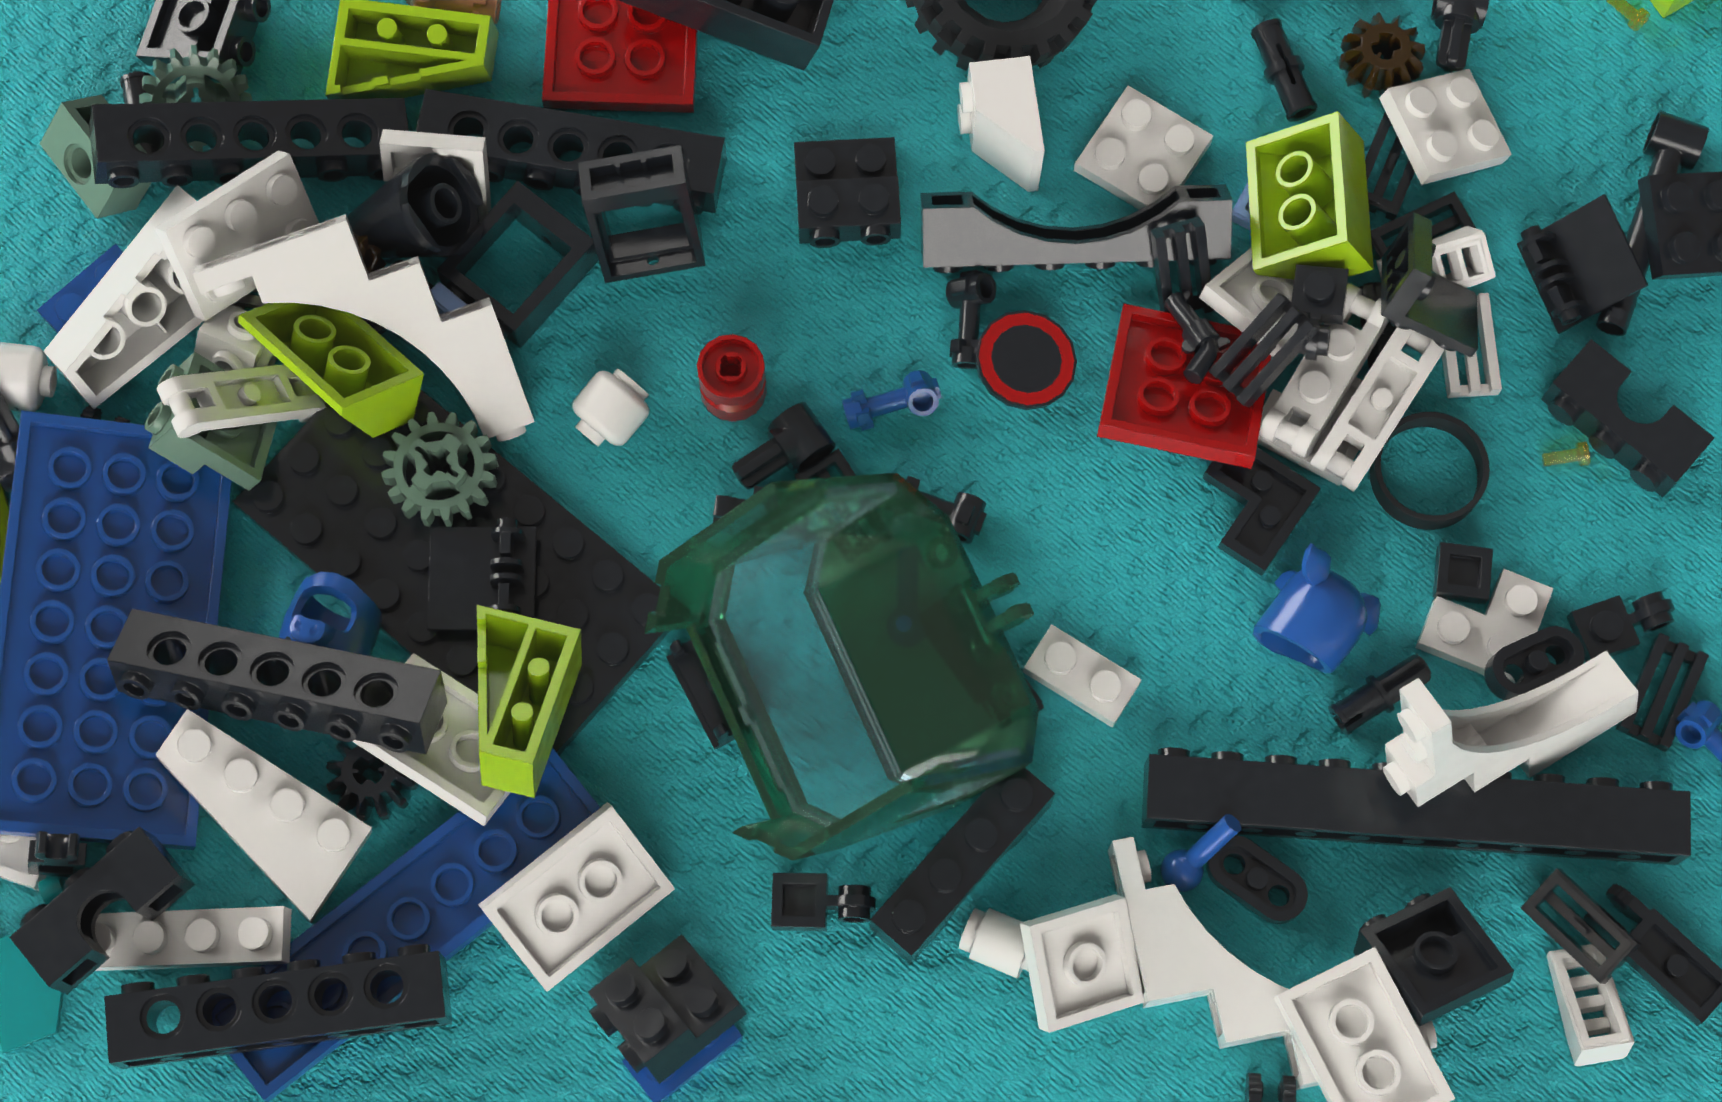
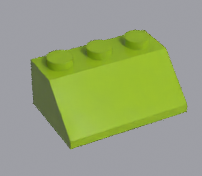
[1246,111,1374,280]
[238,303,424,438]

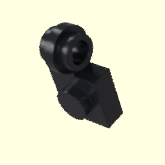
[1291,264,1349,360]
[1567,591,1675,662]
[771,873,876,931]

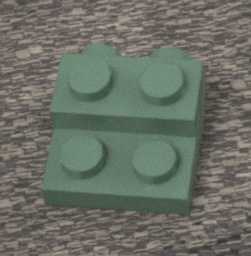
[144,352,277,491]

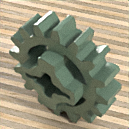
[139,45,252,152]
[381,412,498,527]

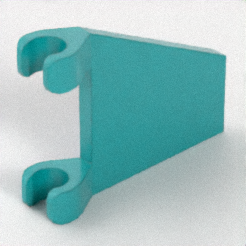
[0,876,66,1053]

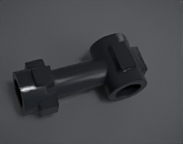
[946,269,997,369]
[886,476,987,544]

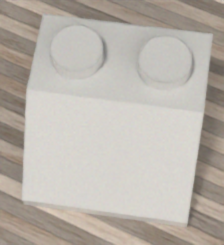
[957,56,1045,192]

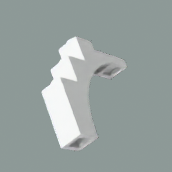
[1383,651,1638,807]

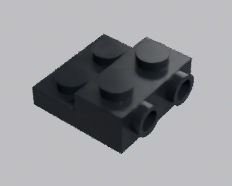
[136,0,271,79]
[794,137,901,248]
[1353,887,1514,1027]
[588,934,747,1084]

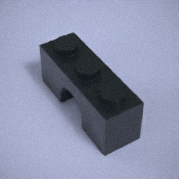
[1541,339,1715,498]
[9,827,195,994]

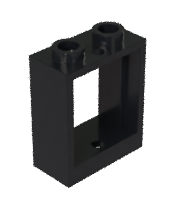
[578,145,706,283]
[437,181,599,348]

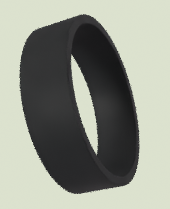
[1370,412,1490,530]

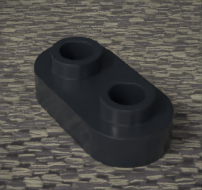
[1484,626,1585,700]
[1206,835,1308,924]

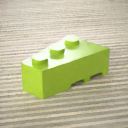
[325,0,499,99]
[477,605,582,798]

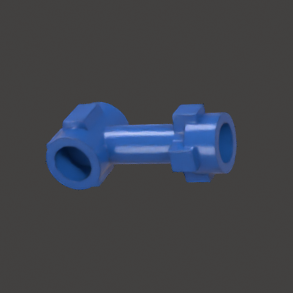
[842,370,942,431]
[1675,701,1722,763]

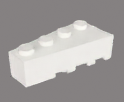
[43,185,204,409]
[156,709,372,923]

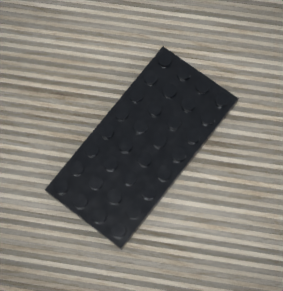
[232,389,686,756]

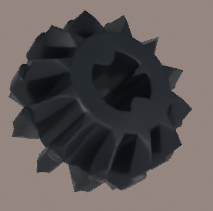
[326,742,418,821]

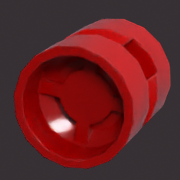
[697,334,767,422]

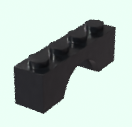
[870,758,1055,965]

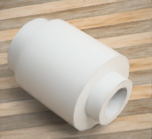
[959,908,1028,979]

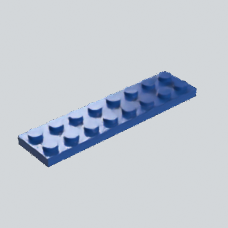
[212,748,601,1102]

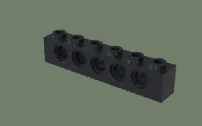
[416,89,727,215]
[89,98,409,188]
[107,609,447,755]
[104,944,452,1069]

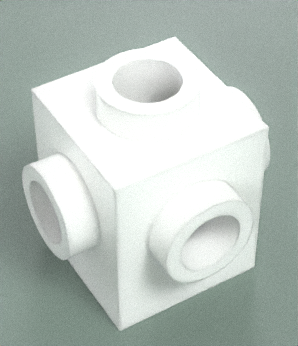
[194,305,277,371]

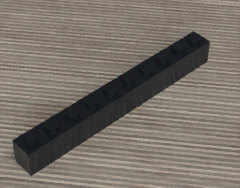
[1141,747,1691,865]

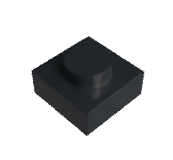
[1432,542,1493,604]

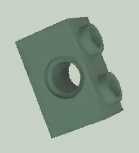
[40,95,152,219]

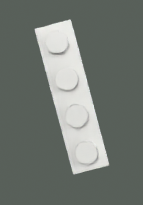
[95,906,292,971]

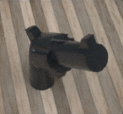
[1164,290,1231,384]

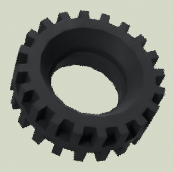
[906,0,1097,71]

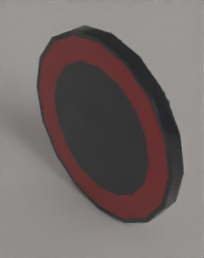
[975,310,1077,410]

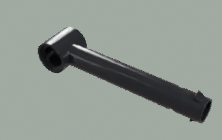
[1596,110,1709,336]

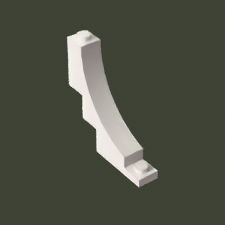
[193,214,535,442]
[1108,837,1437,1090]

